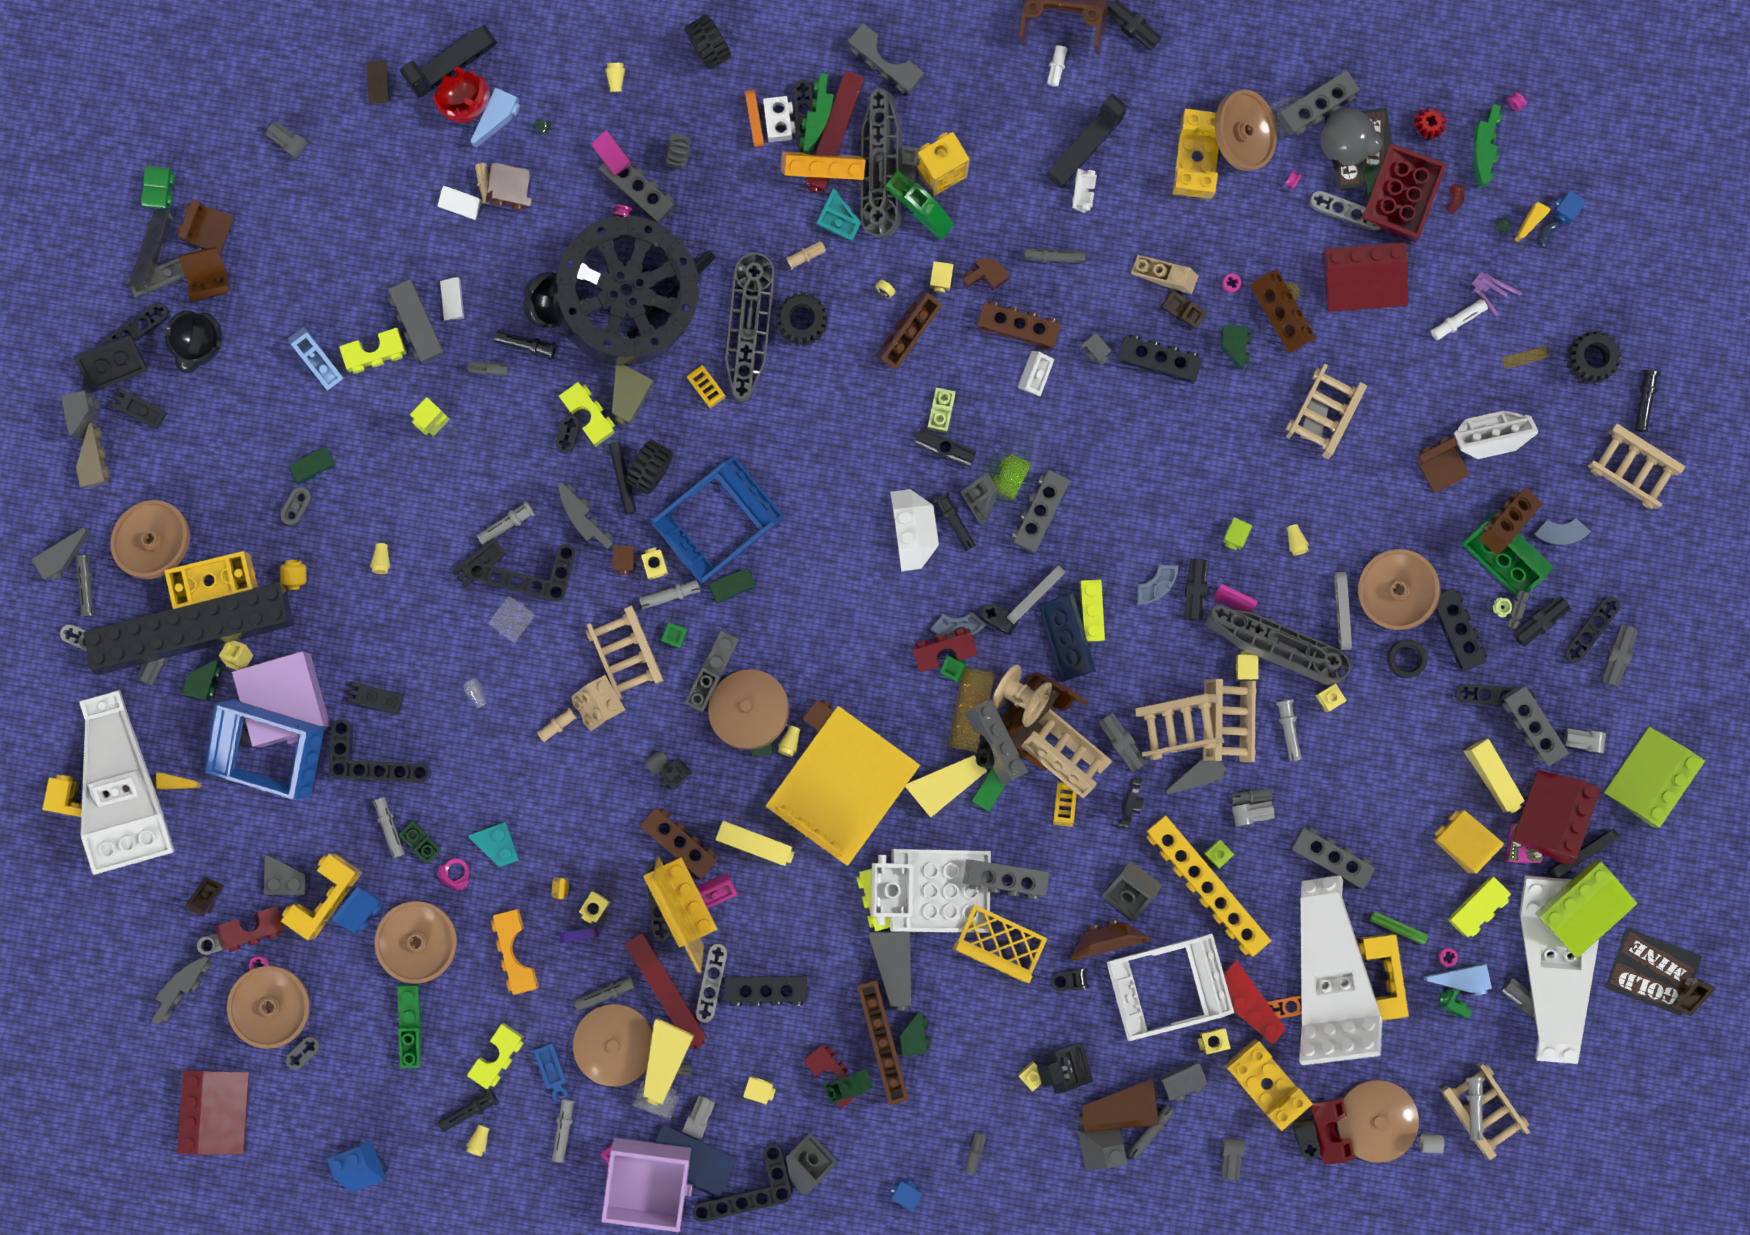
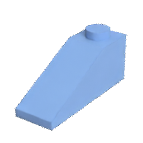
[470,88,520,148]
[288,327,344,390]
[1423,964,1492,996]

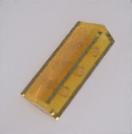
[947,668,995,753]

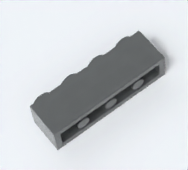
[388,279,445,364]

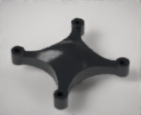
[1117,777,1144,829]

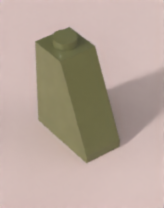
[612,364,654,425]

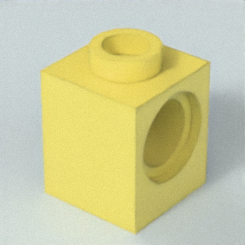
[930,261,953,294]
[641,548,668,580]
[219,641,253,670]
[1236,651,1258,680]
[1315,684,1346,712]
[579,891,611,924]
[1198,1027,1231,1054]
[1018,1061,1041,1092]
[743,1076,776,1105]

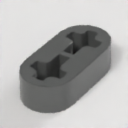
[286,1036,321,1070]

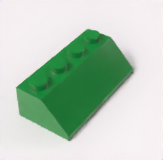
[1462,511,1553,596]

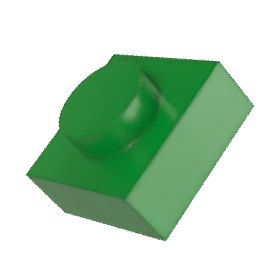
[661,622,688,649]
[940,654,967,682]

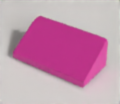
[591,130,631,176]
[1213,584,1257,612]
[696,873,737,909]

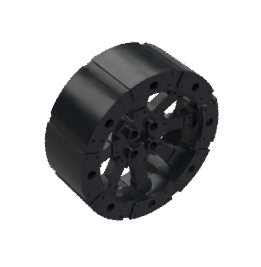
[552,216,699,366]

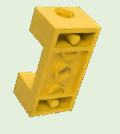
[1172,109,1219,199]
[917,132,970,197]
[164,551,258,609]
[42,775,130,817]
[281,854,362,940]
[1357,933,1409,1020]
[1224,1039,1312,1131]

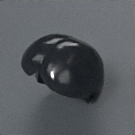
[523,272,581,328]
[165,310,223,374]

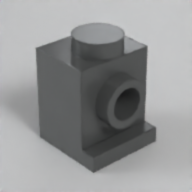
[1079,333,1111,366]

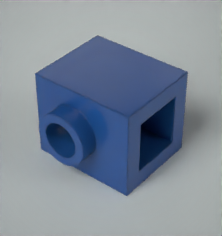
[1553,190,1587,225]
[890,1179,923,1212]

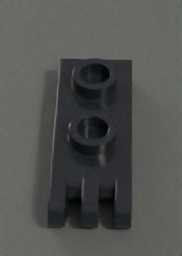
[109,387,167,430]
[452,538,507,588]
[345,681,404,715]

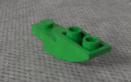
[799,73,834,154]
[1472,104,1502,188]
[884,170,954,240]
[397,984,422,1068]

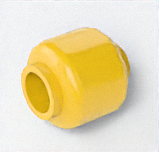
[280,560,307,590]

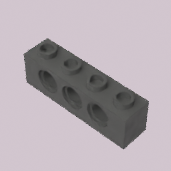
[1278,70,1360,137]
[599,160,675,224]
[1011,470,1070,554]
[1501,684,1569,767]
[1290,827,1375,889]
[963,859,1049,900]

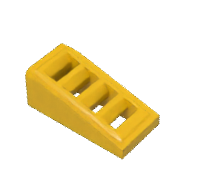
[1514,202,1551,242]
[686,365,726,409]
[156,772,202,790]
[1053,782,1077,827]
[551,877,569,899]

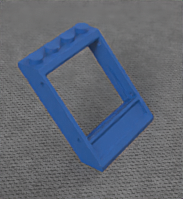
[651,456,785,584]
[204,700,324,800]

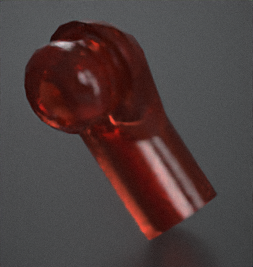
[1446,184,1465,215]

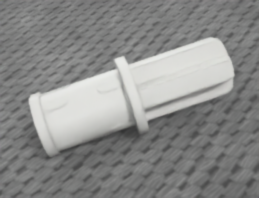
[1047,45,1068,86]

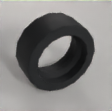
[1387,640,1427,678]

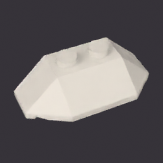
[1454,411,1538,459]
[890,489,939,571]

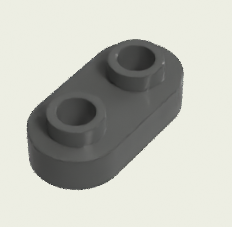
[281,487,312,526]

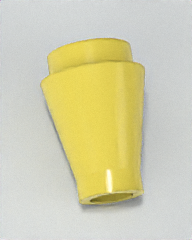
[605,63,625,92]
[1286,524,1309,556]
[370,543,390,574]
[778,726,800,757]
[466,1125,489,1157]

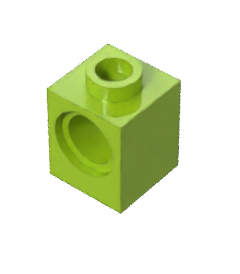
[1222,517,1252,551]
[1203,840,1234,869]

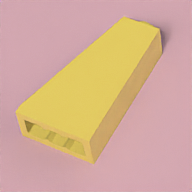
[1464,739,1524,813]
[905,755,987,818]
[716,821,795,866]
[643,1018,694,1106]

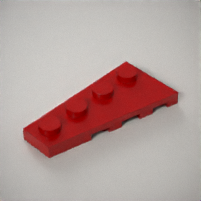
[1224,960,1286,1044]

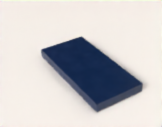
[1038,594,1096,682]
[655,1124,737,1197]

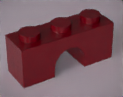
[912,627,978,673]
[215,906,284,953]
[803,1044,857,1108]
[1312,1098,1355,1165]

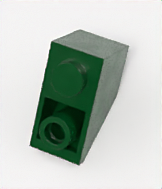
[1220,325,1251,370]
[182,660,223,701]
[900,1011,930,1056]
[823,1068,874,1104]

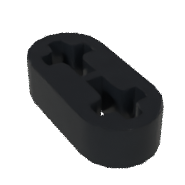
[556,415,580,454]

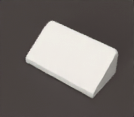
[438,186,482,220]
[440,277,464,321]
[1018,351,1055,396]

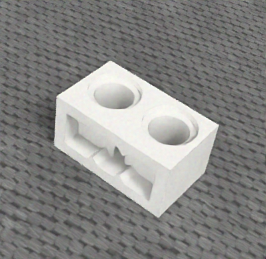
[763,96,796,142]

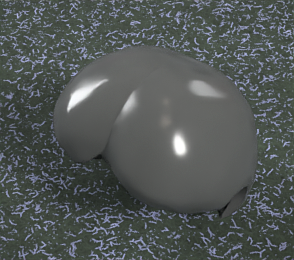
[1319,108,1383,165]

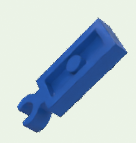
[534,1043,569,1102]

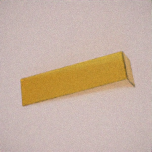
[1502,346,1548,369]

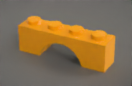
[781,151,865,180]
[491,909,539,995]

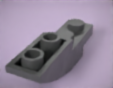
[558,482,615,551]
[685,630,740,712]
[152,956,212,1025]

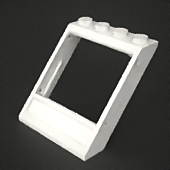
[1106,934,1234,1041]

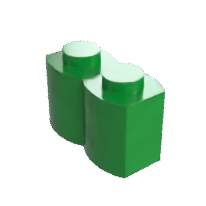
[142,166,176,210]

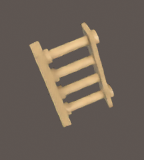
[1285,364,1367,459]
[1587,424,1686,509]
[586,606,664,700]
[1203,679,1256,762]
[1135,694,1224,760]
[1021,709,1112,799]
[1439,1063,1530,1160]

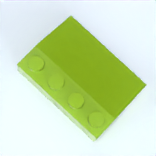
[1604,727,1705,828]
[1535,858,1637,959]

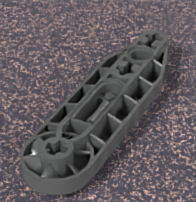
[861,88,902,238]
[725,252,775,402]
[1206,605,1351,686]

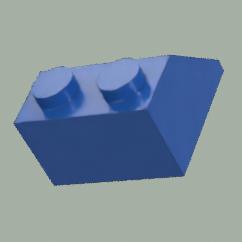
[332,886,383,934]
[326,1141,386,1193]

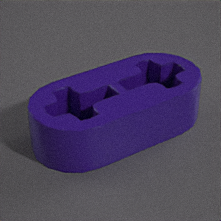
[560,927,599,943]

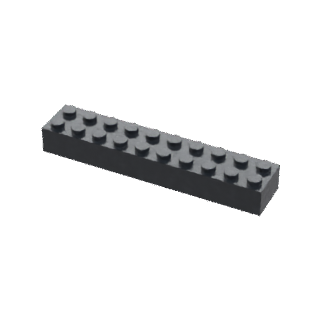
[83,582,294,675]

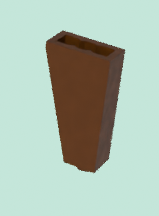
[1079,1079,1159,1133]

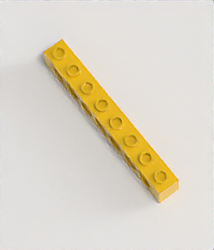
[1146,816,1271,957]

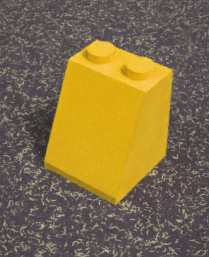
[1433,810,1504,874]

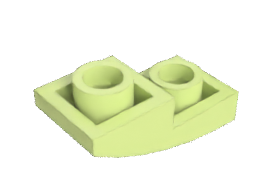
[927,388,956,434]

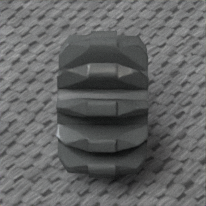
[665,133,690,168]

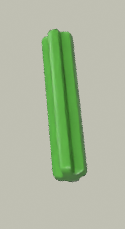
[1370,912,1428,945]

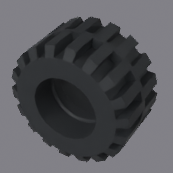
[685,14,731,70]
[777,292,827,346]
[1566,330,1622,384]
[626,439,673,495]

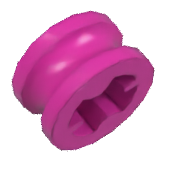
[1507,92,1527,112]
[1284,170,1302,190]
[613,204,632,218]
[1222,273,1241,293]
[1438,948,1458,967]
[249,956,269,970]

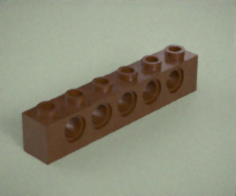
[857,979,909,1106]

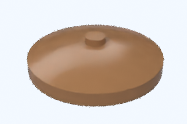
[1215,90,1277,171]
[110,500,190,579]
[1358,549,1441,630]
[708,669,789,750]
[375,901,457,983]
[227,966,310,1049]
[573,1004,653,1086]
[1336,1080,1419,1163]

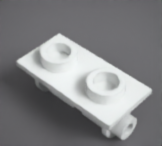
[1072,169,1097,213]

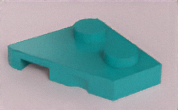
[816,189,861,242]
[468,822,519,867]

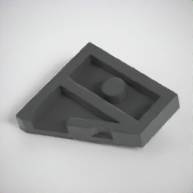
[960,473,998,525]
[264,855,307,895]

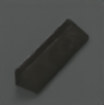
[128,211,173,291]

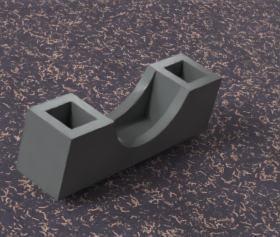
[848,23,925,96]
[965,699,1028,786]

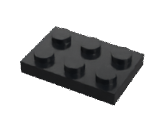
[74,333,148,393]

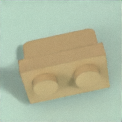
[571,675,625,731]

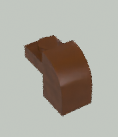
[963,258,1010,291]

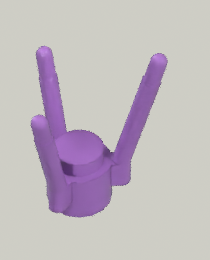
[1472,271,1522,316]

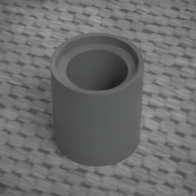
[644,750,670,776]

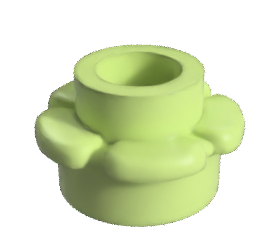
[1493,597,1513,617]

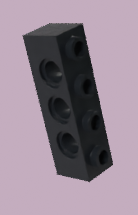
[1117,335,1203,384]
[1434,588,1487,672]
[725,976,807,1006]

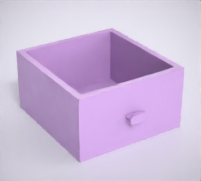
[232,651,331,748]
[602,1138,692,1232]

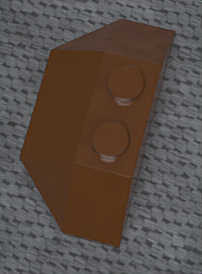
[1069,919,1150,962]

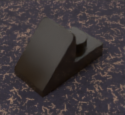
[185,877,223,917]
[1673,978,1715,1016]

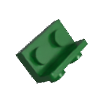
[1438,988,1472,1018]

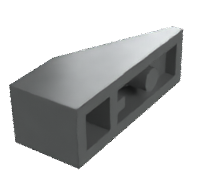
[32,527,91,582]
[1164,757,1227,794]

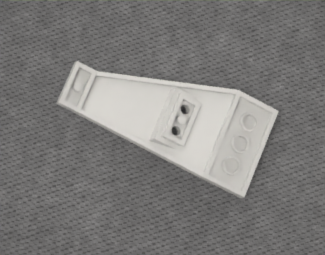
[79,690,174,875]
[1299,875,1382,1065]
[1520,876,1599,1064]

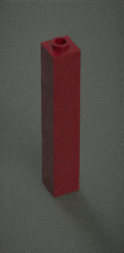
[806,71,864,194]
[625,933,707,1049]

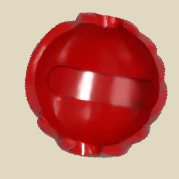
[433,67,490,123]

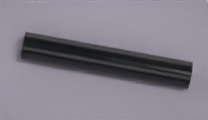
[608,441,637,514]

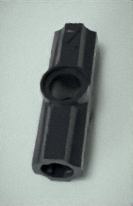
[1107,0,1162,51]
[914,428,977,468]
[1185,559,1207,621]
[1512,596,1571,647]

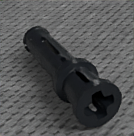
[494,330,557,360]
[1635,369,1661,432]
[933,492,976,552]
[438,1088,499,1132]

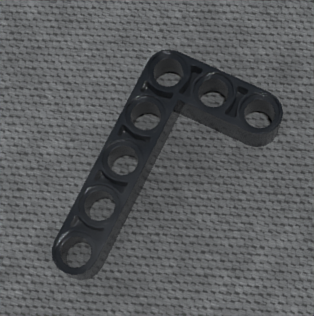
[400,25,497,98]
[1046,93,1128,189]
[468,544,575,602]
[329,719,432,782]
[693,1143,792,1222]

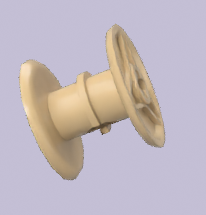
[992,665,1052,727]

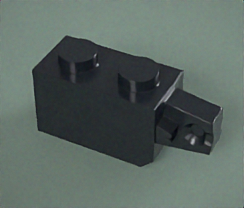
[660,758,693,790]

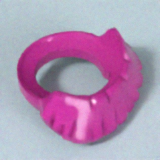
[437,859,469,890]

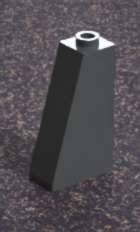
[869,932,911,1010]

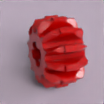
[1413,106,1448,141]

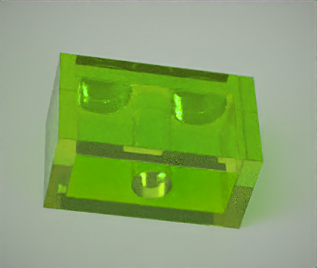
[992,453,1032,502]

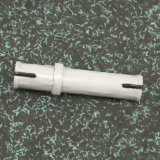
[1430,299,1488,341]

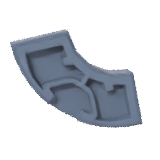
[1533,518,1591,545]
[1137,565,1179,605]
[930,612,987,635]

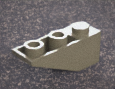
[76,423,110,489]

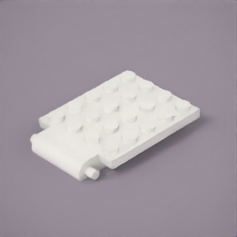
[871,849,991,933]

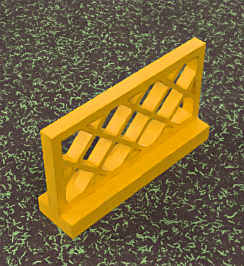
[952,904,1047,983]

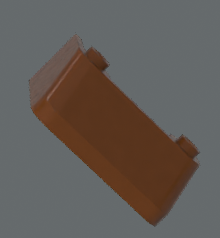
[1018,0,1108,55]
[1002,672,1089,771]

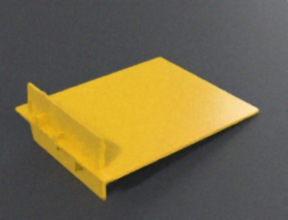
[766,706,920,866]
[643,856,717,973]

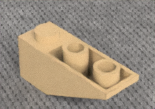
[1131,255,1199,294]

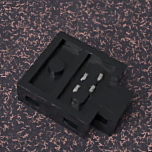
[1037,1042,1093,1094]

